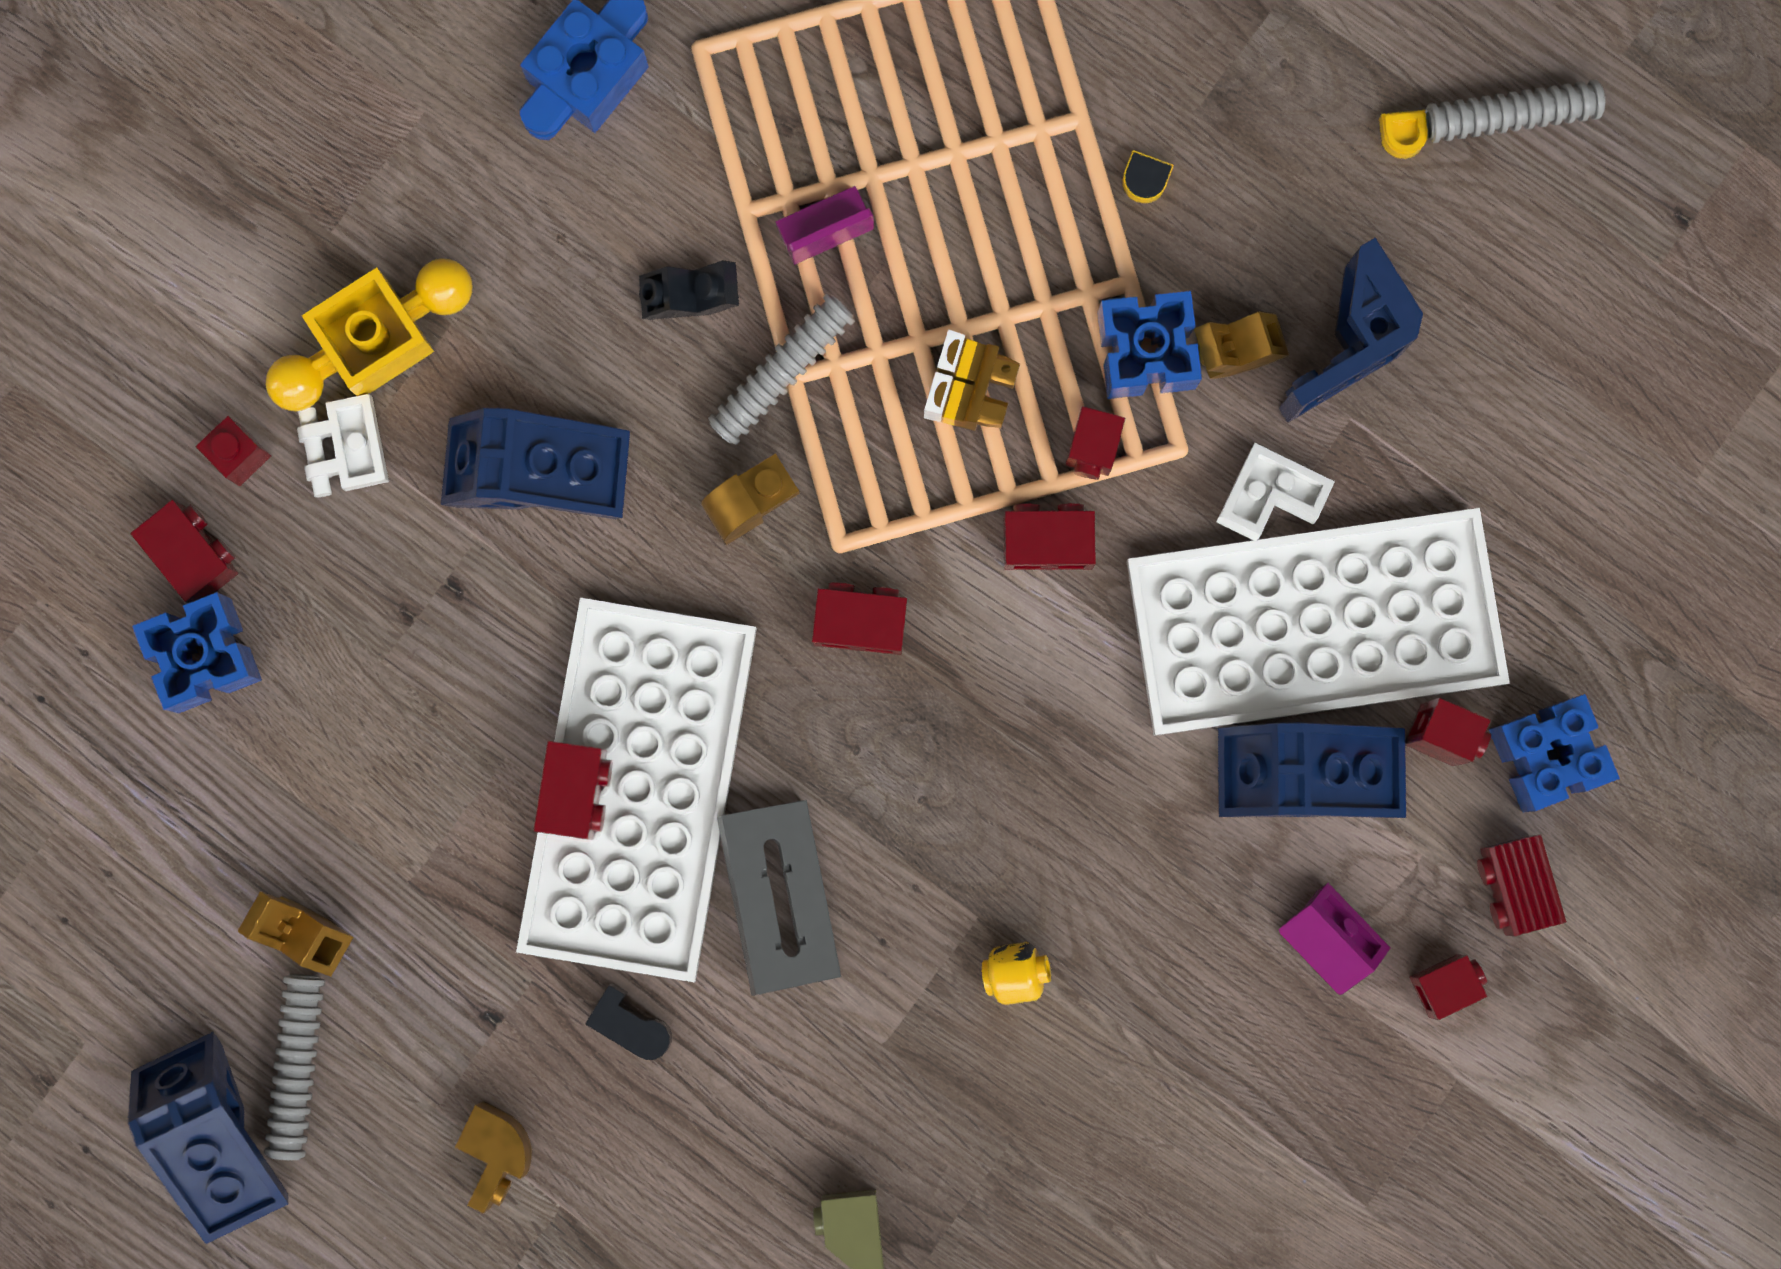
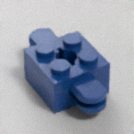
[520,0,649,140]

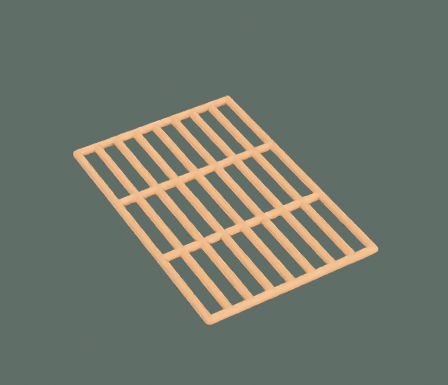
[691,0,1188,553]

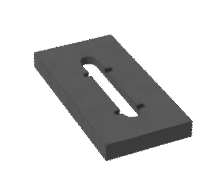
[717,800,841,996]

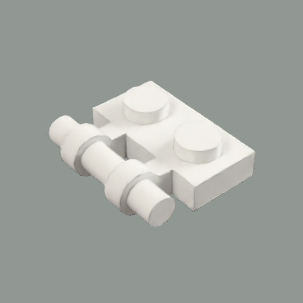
[297,394,389,497]

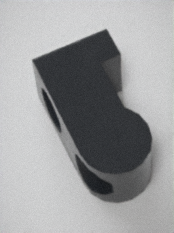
[585,983,672,1060]

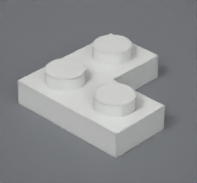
[1216,443,1335,541]

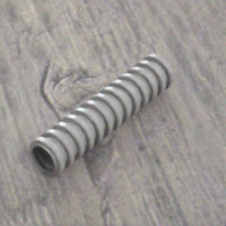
[1425,80,1605,143]
[708,294,855,445]
[264,974,325,1160]

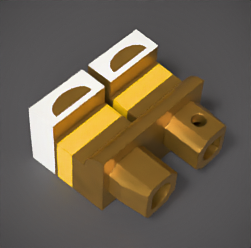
[924,329,1020,431]

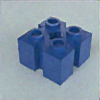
[1097,291,1202,399]
[132,592,262,713]
[1489,694,1620,813]

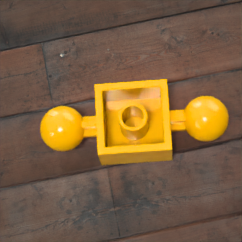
[266,258,473,411]

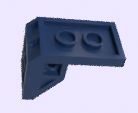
[1279,237,1423,423]
[441,408,630,519]
[1218,723,1406,818]
[128,1032,289,1244]

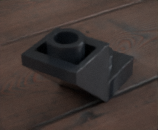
[639,260,739,320]

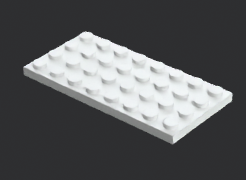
[1126,508,1510,736]
[516,598,757,982]

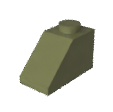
[813,1189,884,1269]

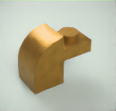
[1194,312,1289,379]
[701,453,800,545]
[237,891,354,977]
[455,1101,532,1214]

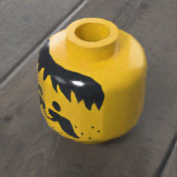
[982,942,1051,1005]

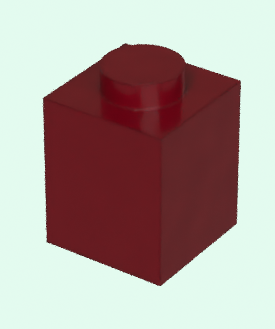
[1066,406,1125,480]
[195,416,271,486]
[1409,954,1487,1020]

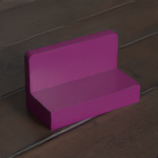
[775,186,874,265]
[1279,883,1391,995]

